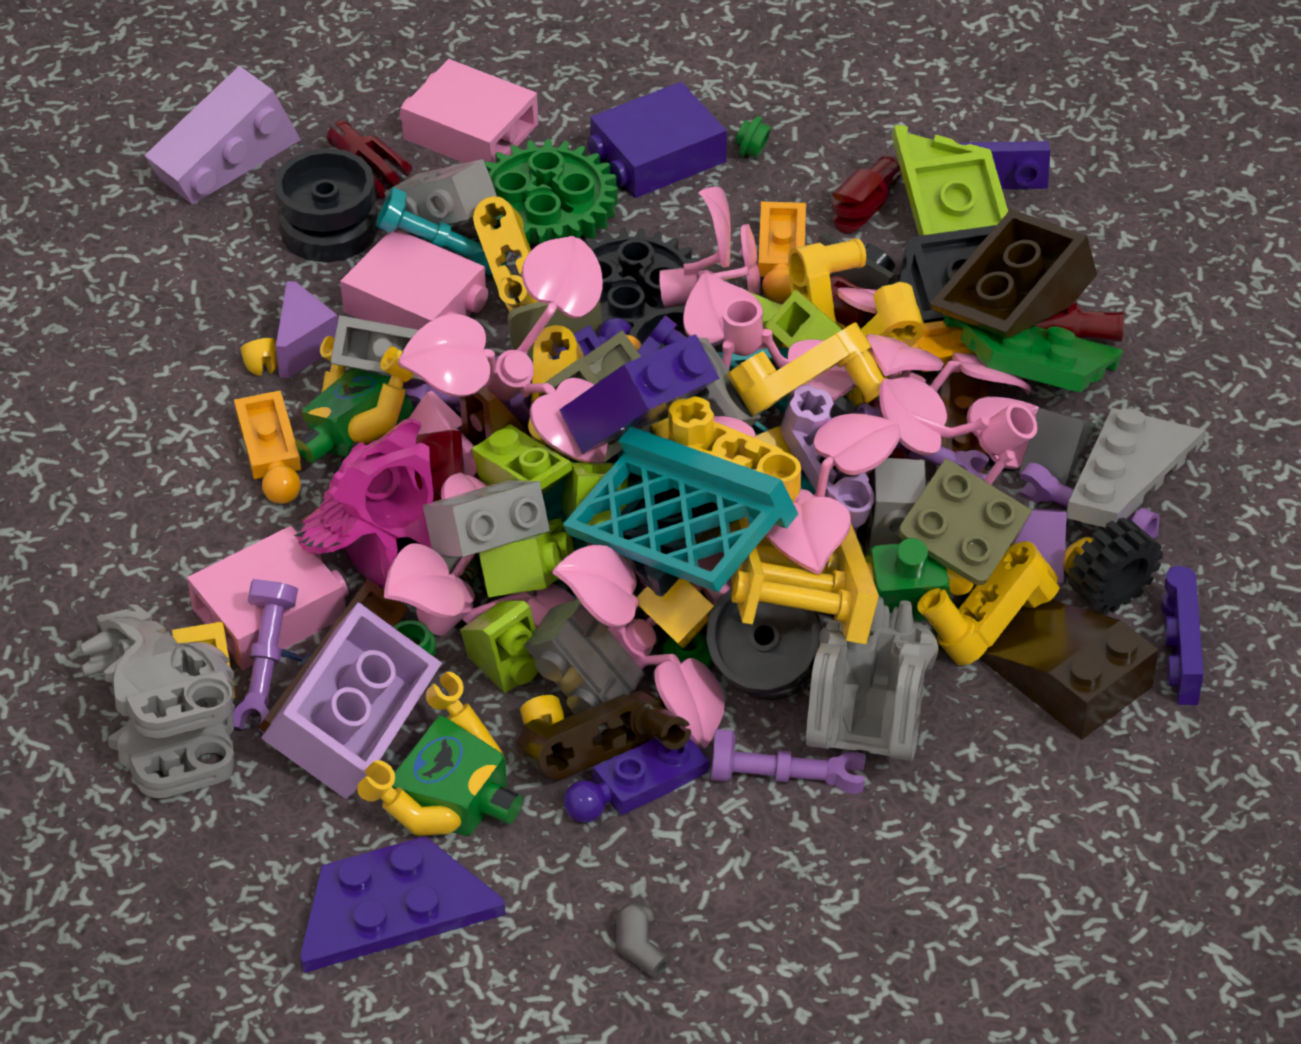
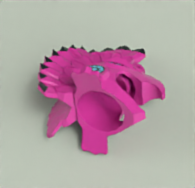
[294,418,434,589]

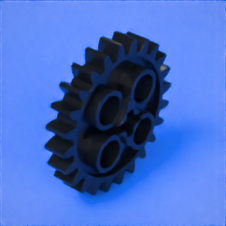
[586,228,700,328]

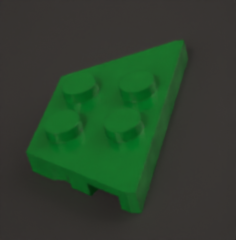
[943,315,1123,393]

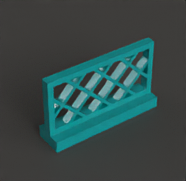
[563,426,799,593]

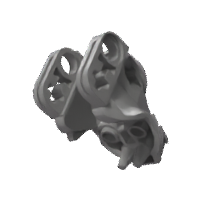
[806,597,938,762]
[80,604,235,798]

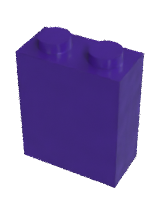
[587,82,727,198]
[559,334,720,454]

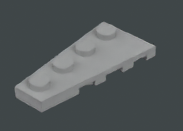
[1066,408,1206,528]

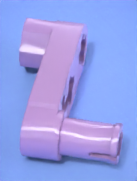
[781,384,875,537]

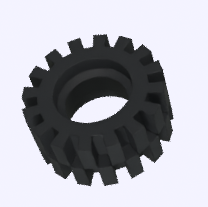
[1068,518,1163,615]

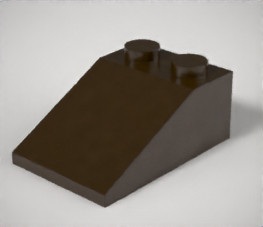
[930,209,1097,339]
[979,600,1159,740]

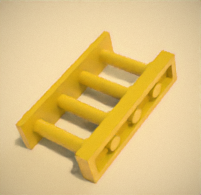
[718,517,879,644]

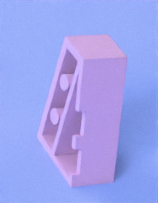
[144,66,301,204]

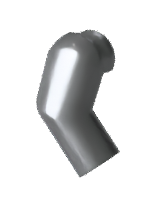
[616,903,671,979]

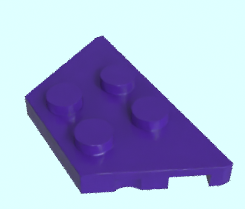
[300,836,506,973]

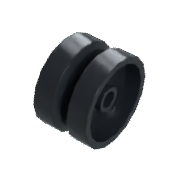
[274,148,379,262]
[706,588,823,700]

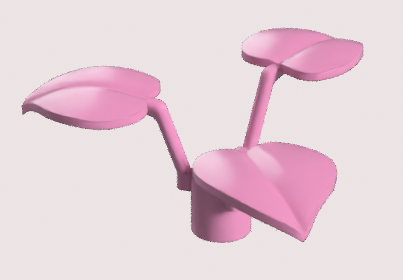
[660,186,772,363]
[398,236,608,463]
[652,270,856,434]
[835,287,1032,395]
[879,377,1039,485]
[714,414,900,575]
[384,473,576,636]
[552,545,732,750]

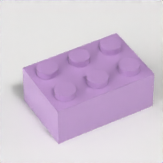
[261,602,442,799]

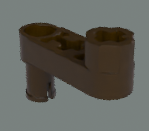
[516,690,691,779]

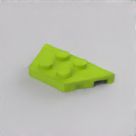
[891,125,1008,236]

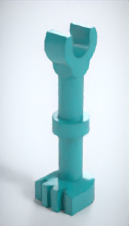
[376,187,509,278]

